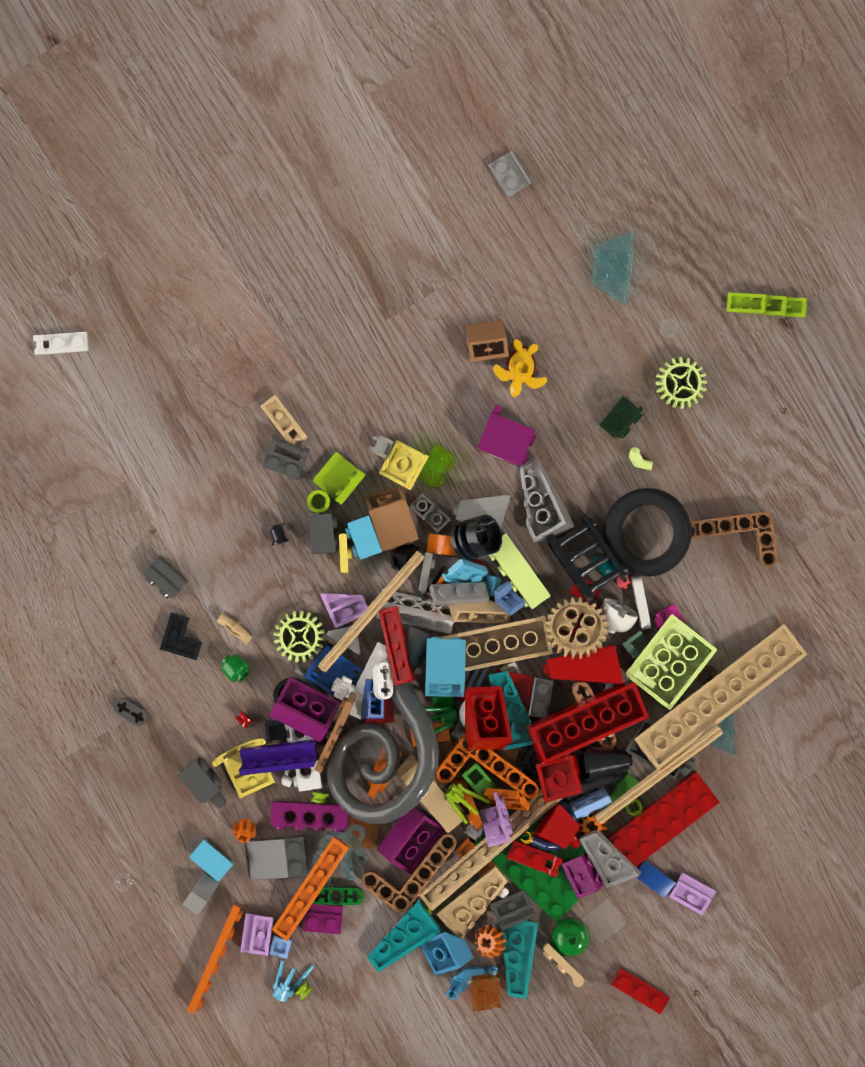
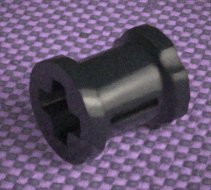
[267,523,289,546]

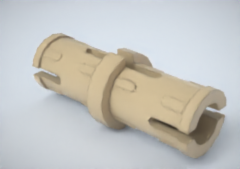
[216,612,254,645]

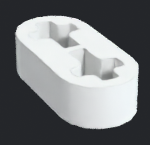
[373,662,393,700]

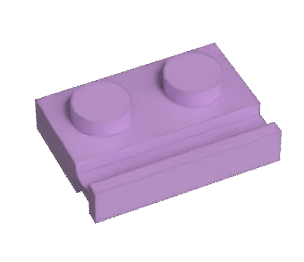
[669,872,716,916]
[240,913,274,956]

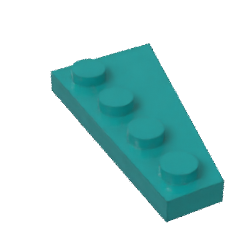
[488,671,532,750]
[367,900,441,973]
[502,920,539,999]

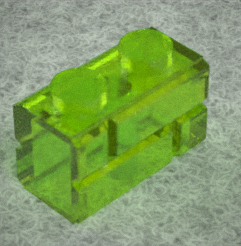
[417,444,457,489]

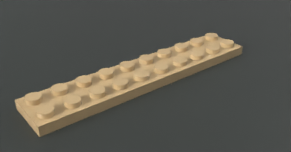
[633,624,808,770]

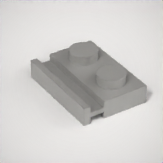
[488,150,532,198]

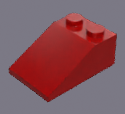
[465,686,512,750]

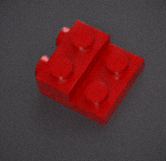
[536,753,583,803]

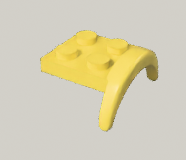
[212,738,275,798]

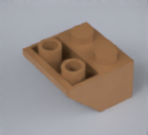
[465,320,509,364]

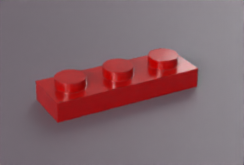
[611,967,670,1015]

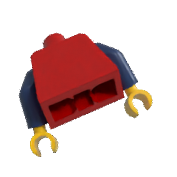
[521,799,581,851]

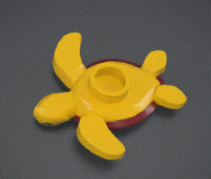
[493,339,547,397]

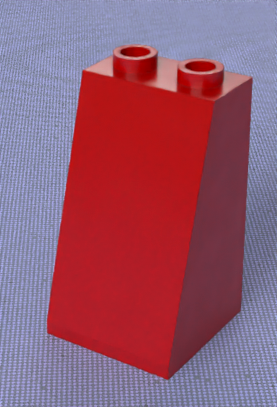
[543,645,623,684]

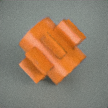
[233,818,256,843]

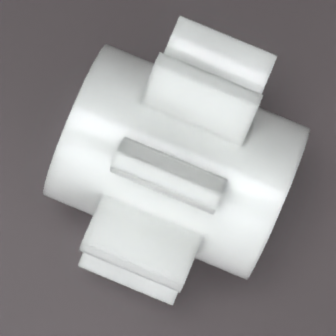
[331,675,355,700]

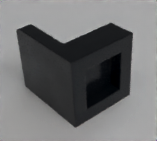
[390,544,420,571]
[264,720,287,742]

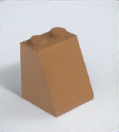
[364,485,419,551]

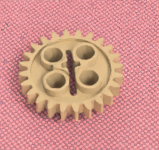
[545,597,608,659]

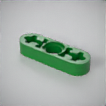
[313,886,364,905]

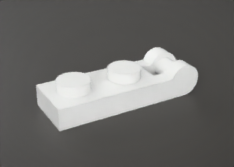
[33,332,89,355]

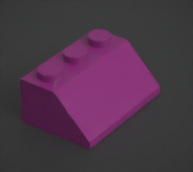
[269,677,341,743]
[376,807,445,874]

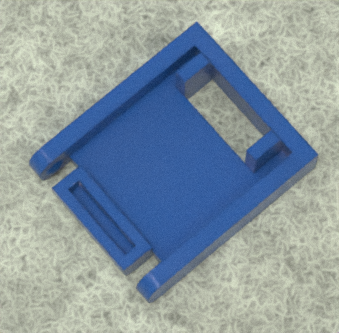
[304,644,363,702]

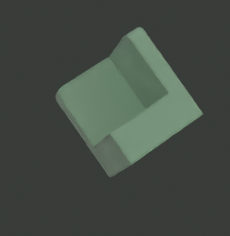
[621,630,649,659]

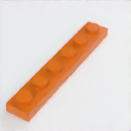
[272,836,351,941]
[187,903,243,1014]

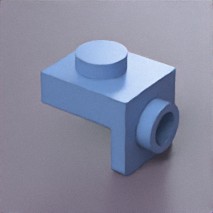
[494,581,525,616]

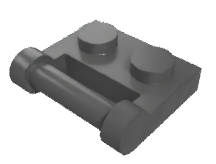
[262,435,310,480]

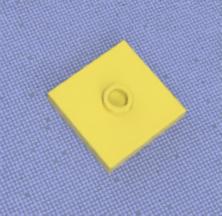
[379,440,429,490]
[339,534,352,573]

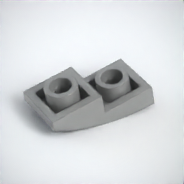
[409,493,452,534]

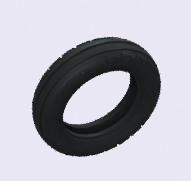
[604,488,692,577]

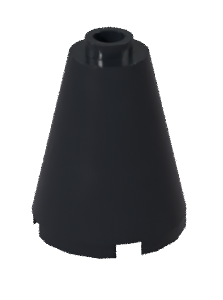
[579,745,633,784]

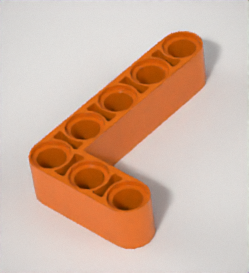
[436,734,539,798]

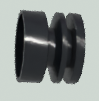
[451,514,502,561]

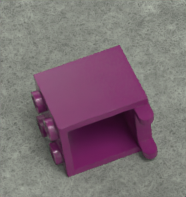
[476,405,537,467]

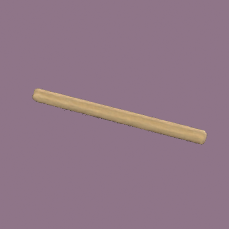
[318,551,425,672]
[595,725,723,824]

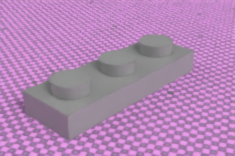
[429,582,490,605]

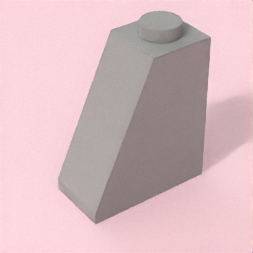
[453,495,510,529]

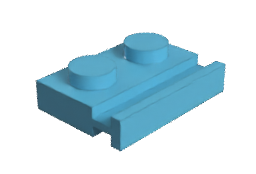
[442,558,488,584]

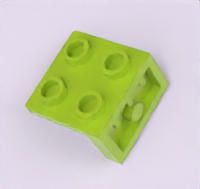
[313,452,366,505]

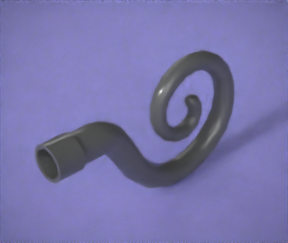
[327,624,439,824]

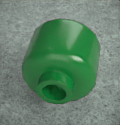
[221,654,250,682]

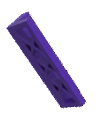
[239,740,319,776]

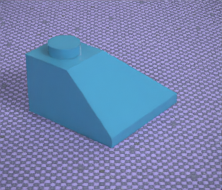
[420,932,474,976]

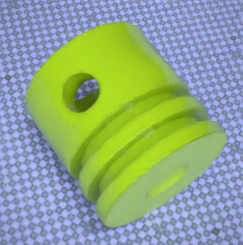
[307,490,331,513]

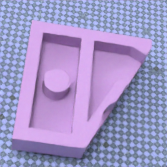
[320,593,368,628]

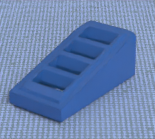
[361,679,384,719]

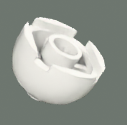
[600,598,638,634]

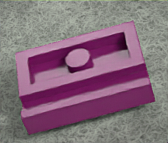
[302,904,343,934]

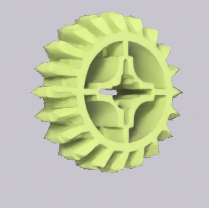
[655,357,707,409]
[273,610,325,662]

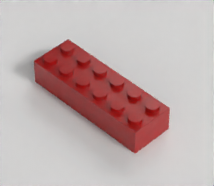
[525,680,649,764]
[606,770,720,867]

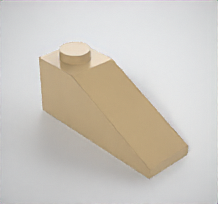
[449,600,510,624]

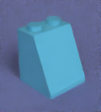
[425,637,466,697]

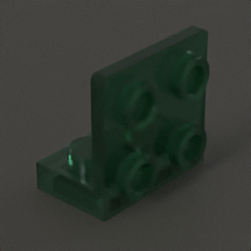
[598,396,644,440]

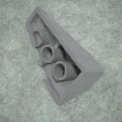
[520,457,575,542]

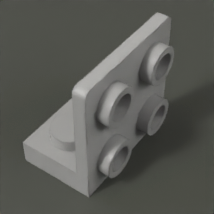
[419,552,460,592]

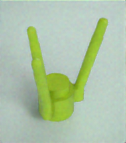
[444,783,491,824]

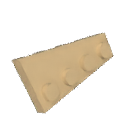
[436,865,508,939]

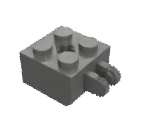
[177,758,227,808]

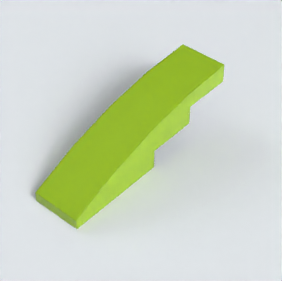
[726,292,808,318]

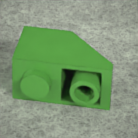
[461,761,499,799]

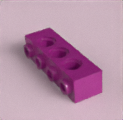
[270,800,348,832]

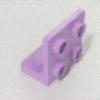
[480,792,513,847]

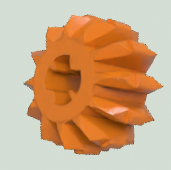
[577,810,608,837]
[473,925,507,958]

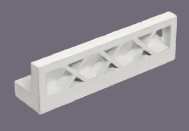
[376,589,454,634]

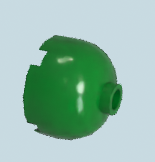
[552,917,590,957]

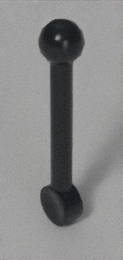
[421,566,446,601]

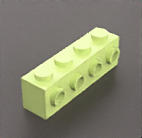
[488,533,551,609]

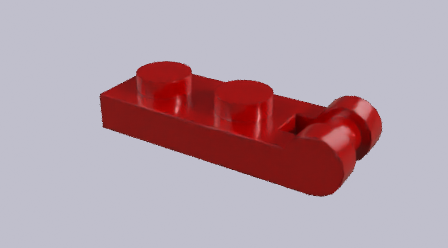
[507,840,564,877]

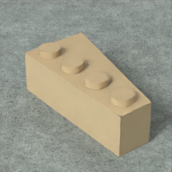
[397,752,465,833]

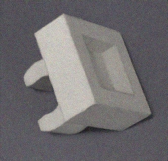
[369,435,395,459]

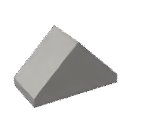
[326,625,361,655]
[182,873,219,915]

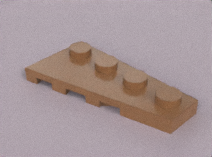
[314,692,358,773]

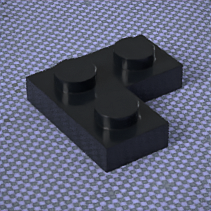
[160,612,202,660]

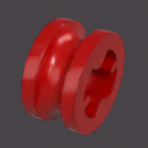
[235,710,253,729]

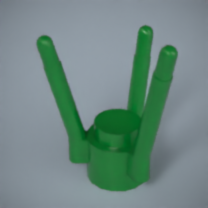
[424,706,457,734]

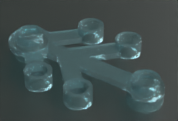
[313,824,367,888]

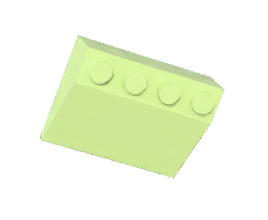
[624,614,717,710]

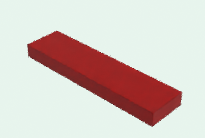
[378,606,415,686]

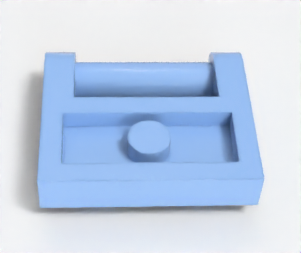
[569,786,612,818]

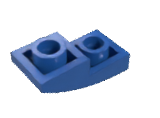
[636,860,677,898]

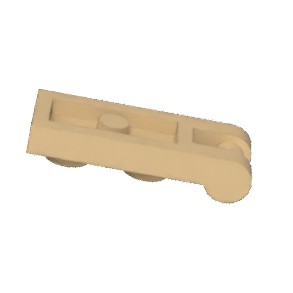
[260,395,308,446]
[542,941,584,987]

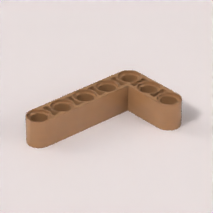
[690,512,778,567]
[362,832,456,913]

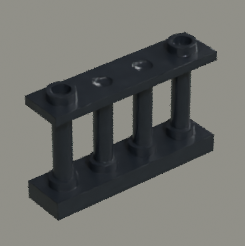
[546,514,628,604]

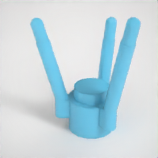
[272,960,314,1002]

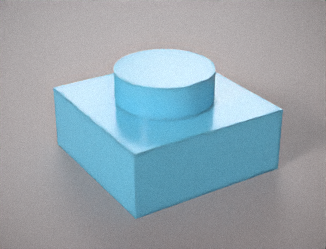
[481,574,502,596]

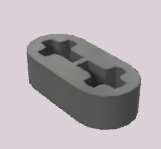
[114,698,148,726]

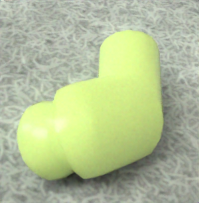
[629,447,653,470]

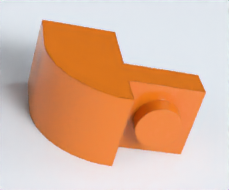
[427,534,458,556]

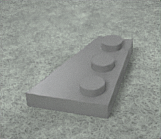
[579,830,641,888]

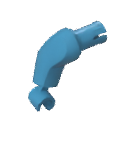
[446,965,499,1000]

